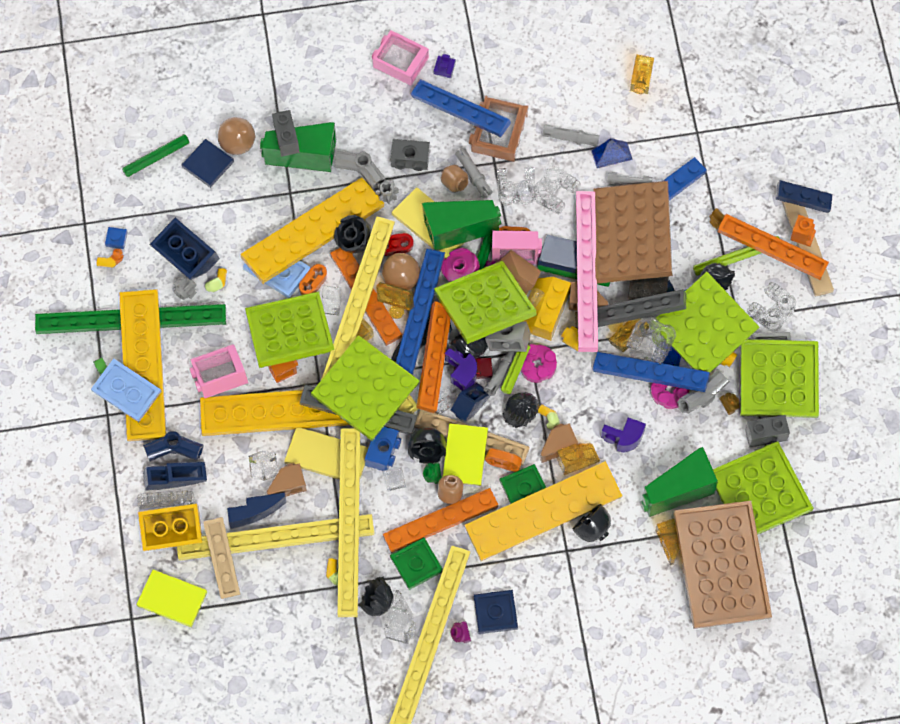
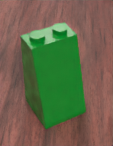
[260,122,337,172]
[422,200,501,251]
[640,447,718,517]

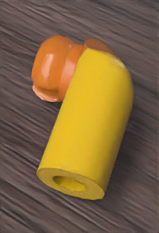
[97,249,124,268]

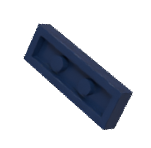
[776,180,833,213]

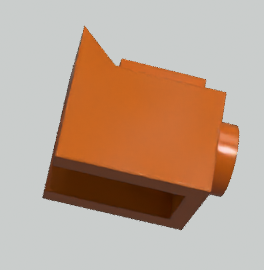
[790,215,816,247]
[268,360,298,383]

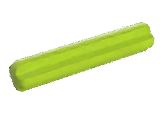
[501,345,530,394]

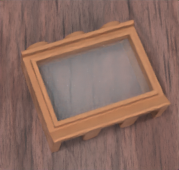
[469,96,529,162]

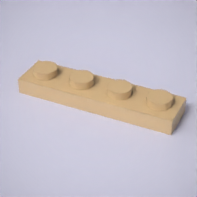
[203,517,241,599]

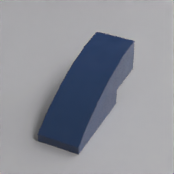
[143,462,207,491]
[227,493,287,529]

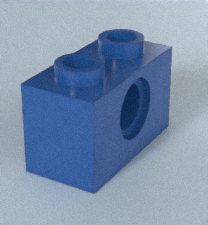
[365,427,401,472]

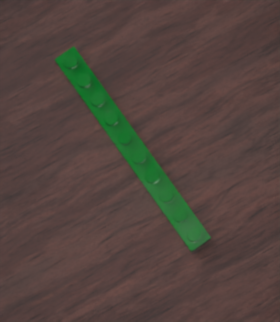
[35,304,227,334]

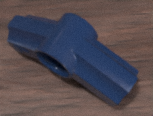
[143,431,204,461]

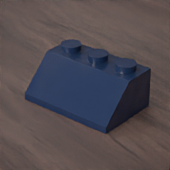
[149,217,220,280]

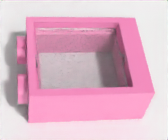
[371,30,429,86]
[492,231,542,264]
[189,344,248,398]

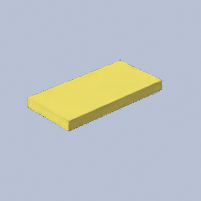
[392,187,464,259]
[284,428,369,480]

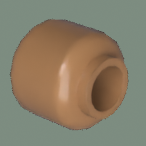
[441,164,468,192]
[437,475,463,504]

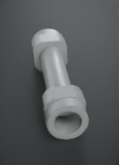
[607,172,653,185]

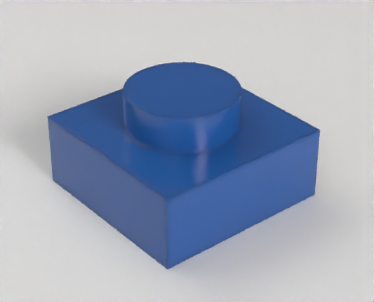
[105,227,128,249]

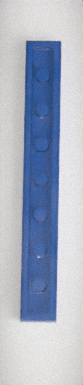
[396,249,445,375]

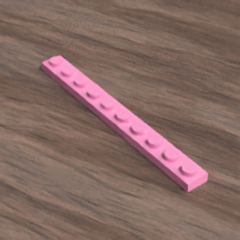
[576,191,598,352]

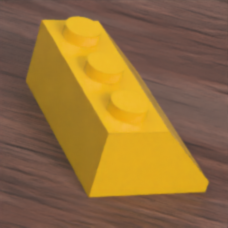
[522,277,571,341]
[138,504,202,551]

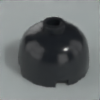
[334,215,372,254]
[408,427,446,464]
[572,504,611,542]

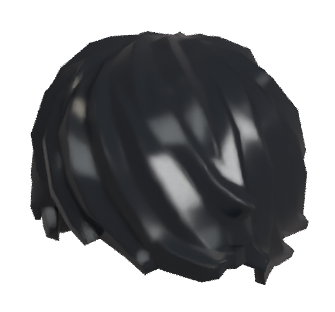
[699,263,735,290]
[450,334,488,359]
[502,392,540,428]
[358,576,394,616]

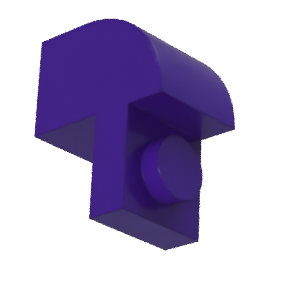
[445,348,477,391]
[601,417,646,452]

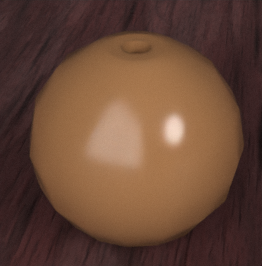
[217,117,256,155]
[382,253,421,292]

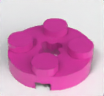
[441,248,480,282]
[521,344,557,383]
[651,383,690,409]

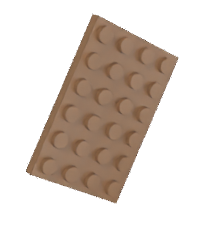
[593,181,673,283]
[673,501,772,629]

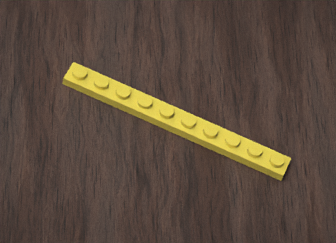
[321,216,395,380]
[337,428,360,617]
[177,514,375,561]
[389,546,470,724]

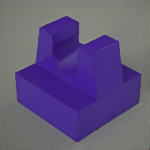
[434,54,456,78]

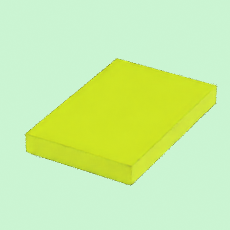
[443,424,488,486]
[136,570,207,628]

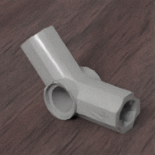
[334,151,386,189]
[677,369,730,414]

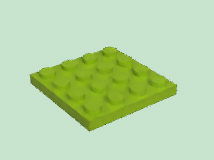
[434,261,537,344]
[650,272,760,373]
[245,292,334,368]
[311,335,420,441]
[741,339,819,418]
[713,441,814,535]

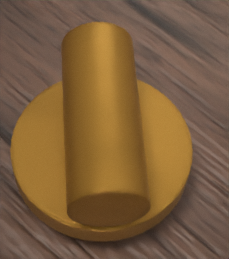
[709,208,725,229]
[719,393,740,415]

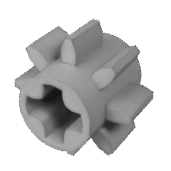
[375,180,399,204]
[173,277,197,300]

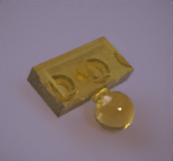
[376,282,414,319]
[608,319,649,353]

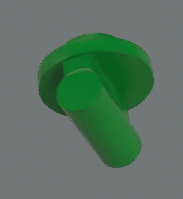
[423,463,442,484]

